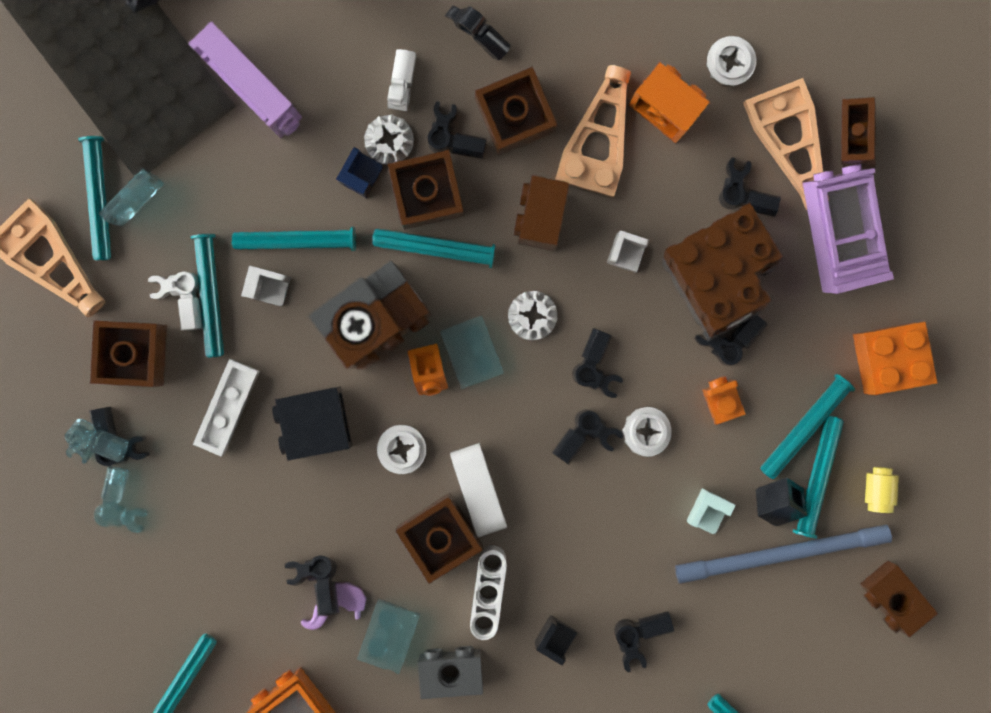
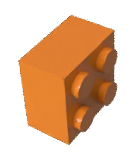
[628,62,710,144]
[853,321,937,395]

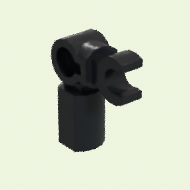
[445,5,511,60]
[428,101,487,159]
[719,157,781,217]
[694,315,768,366]
[572,328,623,398]
[89,407,149,466]
[552,409,623,465]
[285,555,339,617]
[614,611,674,673]

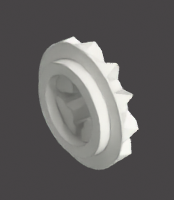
[706,36,756,87]
[364,114,414,164]
[508,291,557,340]
[622,407,671,457]
[377,425,426,474]

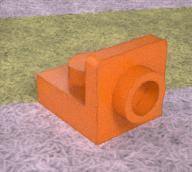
[408,344,449,396]
[702,376,746,425]

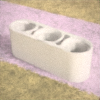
[450,443,507,537]
[470,545,507,640]

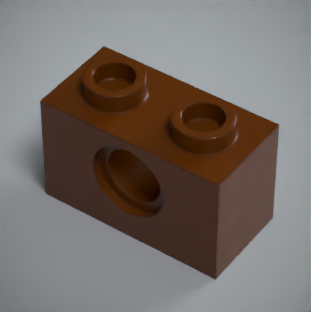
[841,97,876,169]
[860,560,938,638]

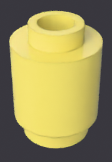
[865,467,899,513]

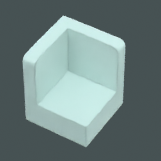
[687,488,736,534]

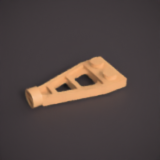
[555,65,631,198]
[743,78,830,210]
[0,198,106,317]

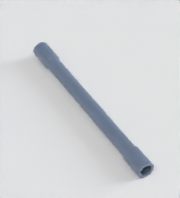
[675,524,892,584]

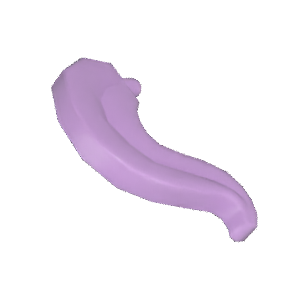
[301,582,367,630]

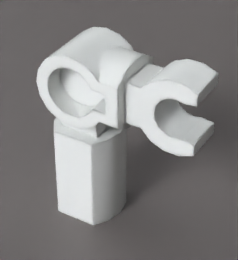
[387,49,416,111]
[148,272,203,331]

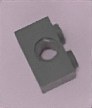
[418,646,483,699]

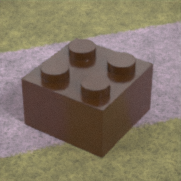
[474,66,557,155]
[388,150,464,230]
[513,175,569,251]
[90,320,167,387]
[395,493,483,584]

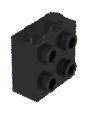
[272,386,353,461]

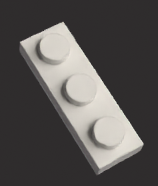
[193,359,260,457]

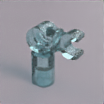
[64,419,129,464]
[94,466,148,533]

